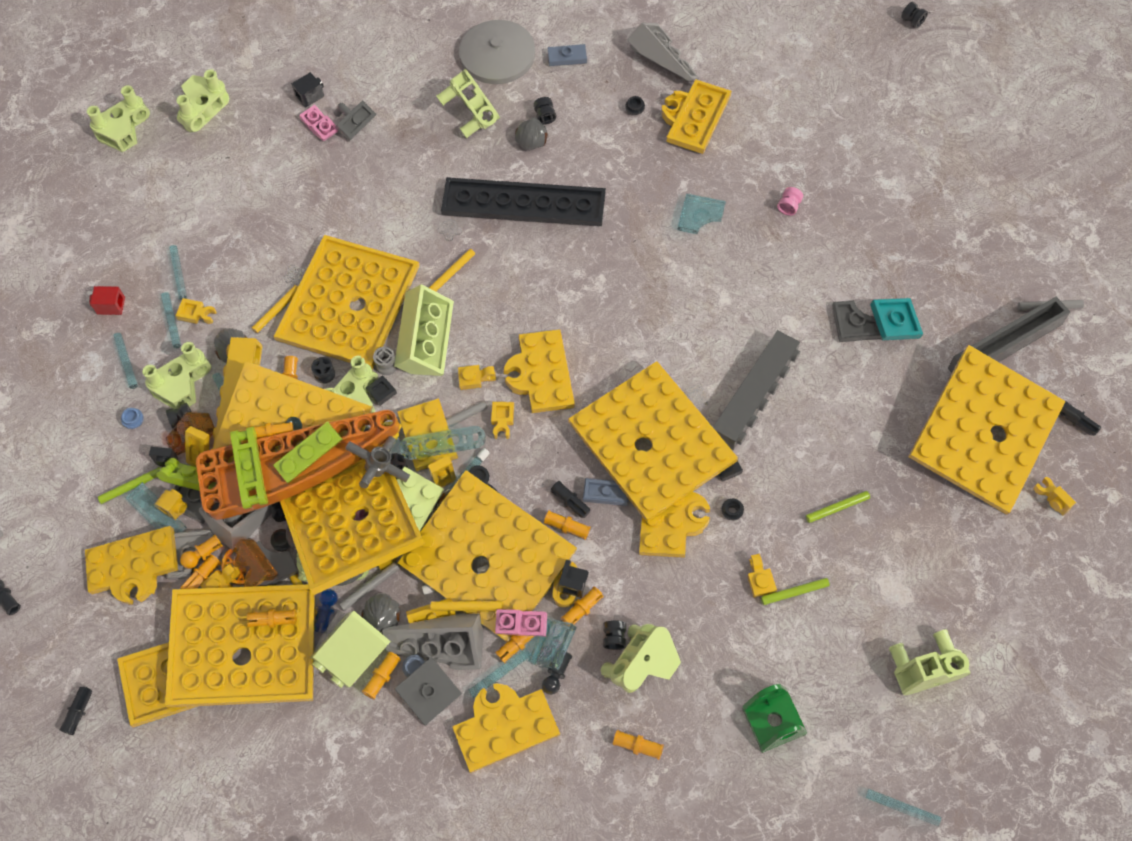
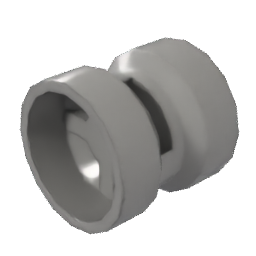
[373,347,397,376]

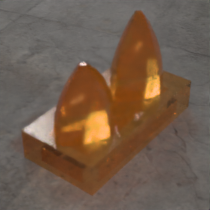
[234,539,279,587]

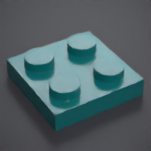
[870,298,923,341]

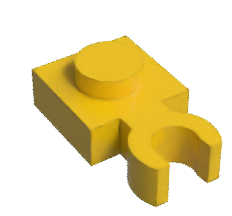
[175,298,217,324]
[491,402,515,439]

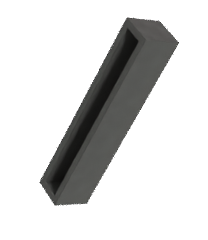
[948,296,1070,373]
[713,330,801,450]

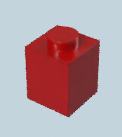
[89,286,125,315]

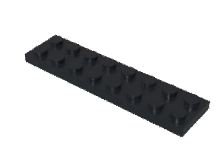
[441,177,606,226]

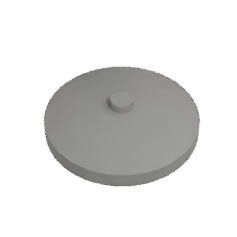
[459,20,535,84]

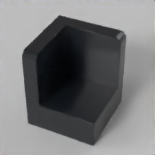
[559,559,589,598]

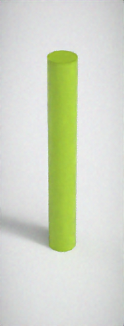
[97,467,161,504]
[805,491,870,523]
[761,578,830,606]

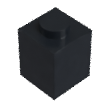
[291,72,324,108]

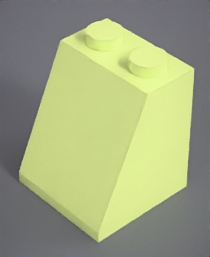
[310,611,391,688]

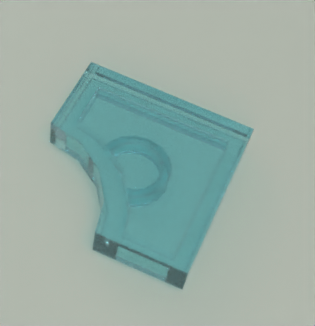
[677,193,726,234]

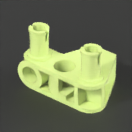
[176,69,230,132]
[436,69,500,138]
[87,85,150,152]
[142,342,212,409]
[325,356,378,413]
[601,624,681,693]
[889,629,971,696]

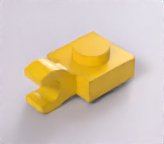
[458,365,496,390]
[1034,477,1076,516]
[747,553,777,598]
[200,564,242,588]

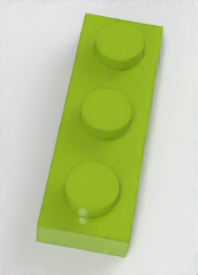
[273,421,343,483]

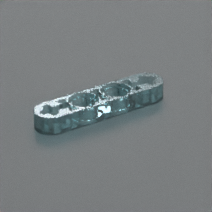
[399,426,486,459]

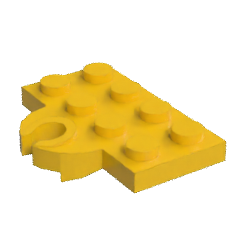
[661,79,732,154]
[504,329,575,413]
[639,492,710,558]
[85,526,178,605]
[452,683,560,773]

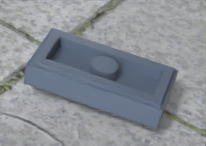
[548,44,587,66]
[583,478,628,506]

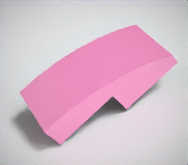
[299,105,338,141]
[495,609,547,637]

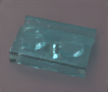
[528,619,577,670]

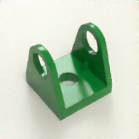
[742,684,807,753]

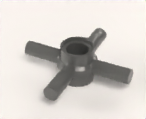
[345,436,410,488]

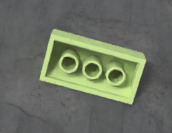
[394,284,454,376]

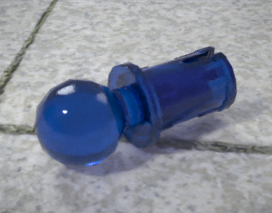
[314,589,338,634]

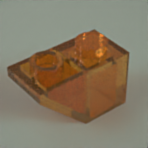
[166,412,215,455]

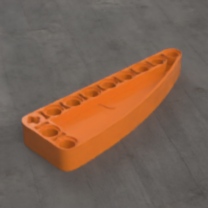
[196,410,400,520]

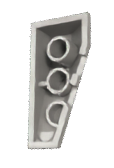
[627,22,699,81]
[199,503,275,550]
[382,614,483,670]

